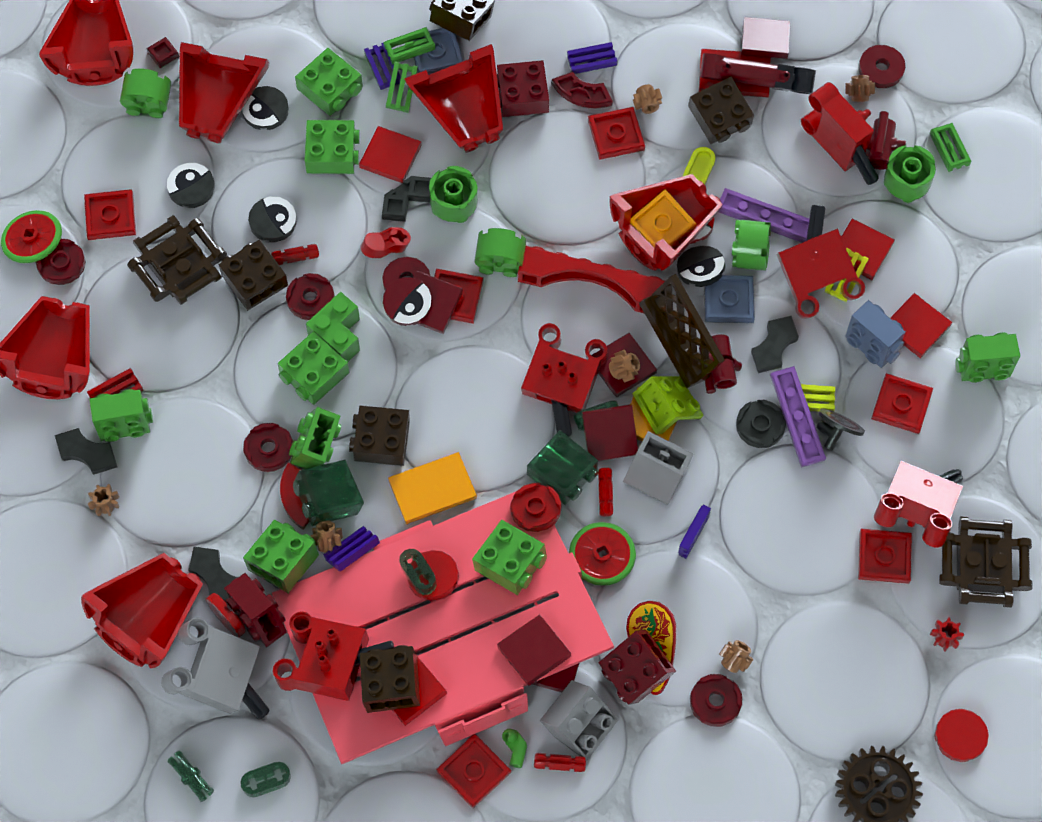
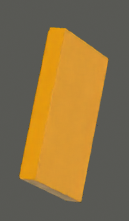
[388,452,477,524]

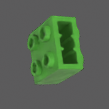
[295,48,363,116]
[305,120,360,174]
[277,331,349,405]
[955,332,1021,383]
[90,389,153,442]
[289,407,341,472]
[243,520,319,593]
[472,520,547,595]

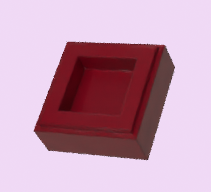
[146,37,179,68]

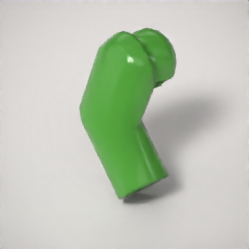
[502,728,527,768]

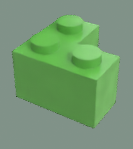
[306,291,360,362]

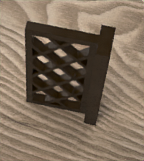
[639,274,725,388]

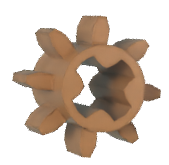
[845,75,875,102]
[633,84,662,114]
[609,350,640,383]
[88,484,120,516]
[311,521,343,553]
[719,640,753,673]

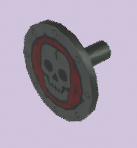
[817,409,865,450]

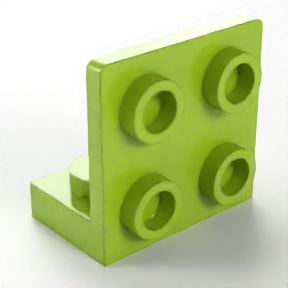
[632,376,704,435]

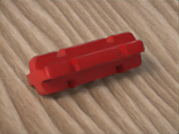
[271,244,319,265]
[598,468,613,516]
[534,753,586,772]

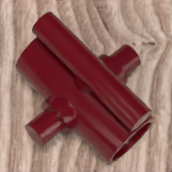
[867,111,906,170]
[699,334,742,394]

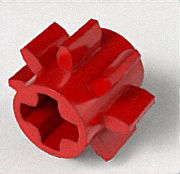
[930,617,964,652]

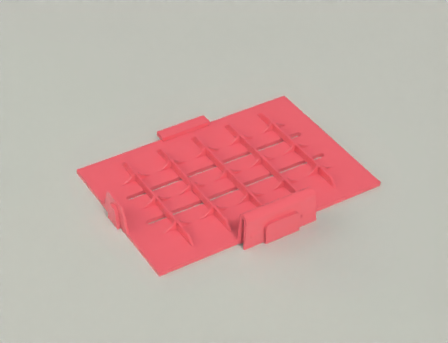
[272,492,614,764]

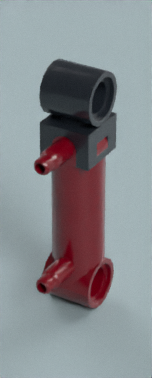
[699,53,816,94]

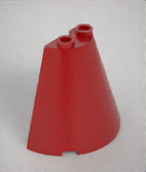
[39,0,134,86]
[179,42,269,144]
[404,44,503,153]
[609,174,723,271]
[0,296,90,399]
[81,553,203,669]

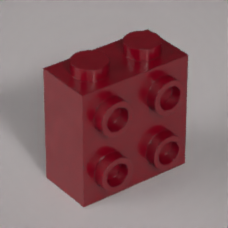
[497,60,549,117]
[224,573,287,648]
[598,629,676,705]

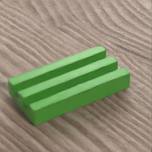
[383,27,436,65]
[385,61,418,113]
[929,123,971,172]

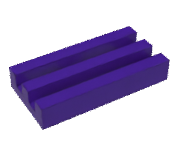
[567,42,618,74]
[364,43,401,90]
[678,504,711,559]
[323,526,380,571]

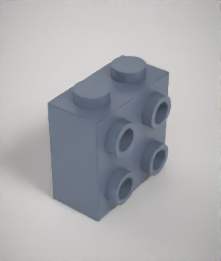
[845,300,905,368]

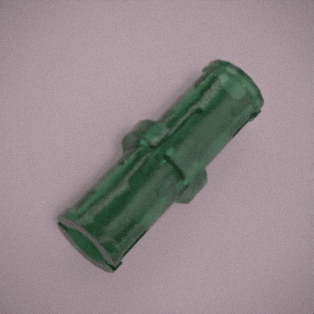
[167,751,214,802]

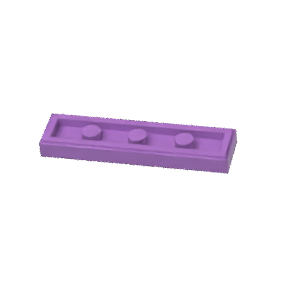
[719,188,809,243]
[770,366,826,468]

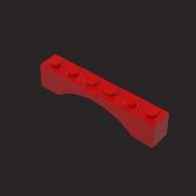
[518,246,665,314]

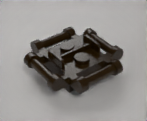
[127,215,227,305]
[939,516,1033,608]

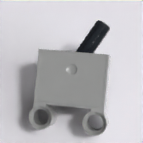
[161,618,270,720]

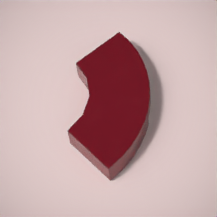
[551,72,613,108]

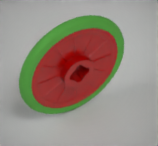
[1,210,62,263]
[569,522,636,586]

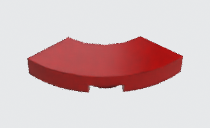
[280,462,317,530]

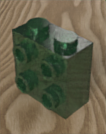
[527,430,599,505]
[293,460,364,526]

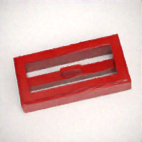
[87,368,144,398]

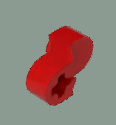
[360,227,411,258]

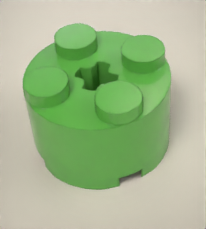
[120,68,171,118]
[883,145,936,203]
[429,166,478,223]
[732,220,771,271]
[474,228,526,277]

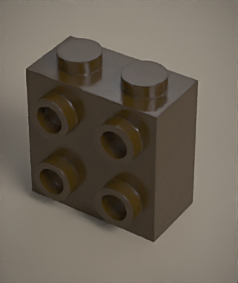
[429,0,495,41]
[688,77,754,144]
[218,239,288,311]
[349,405,410,466]
[360,645,420,713]

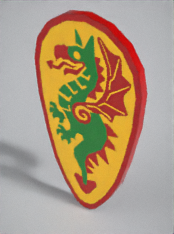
[626,601,676,695]

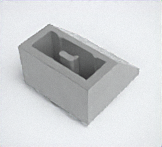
[623,431,693,505]
[540,680,618,760]

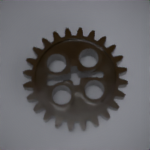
[835,746,923,822]

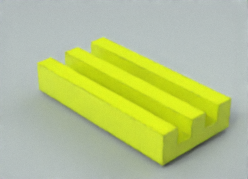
[825,248,869,303]
[801,384,835,412]

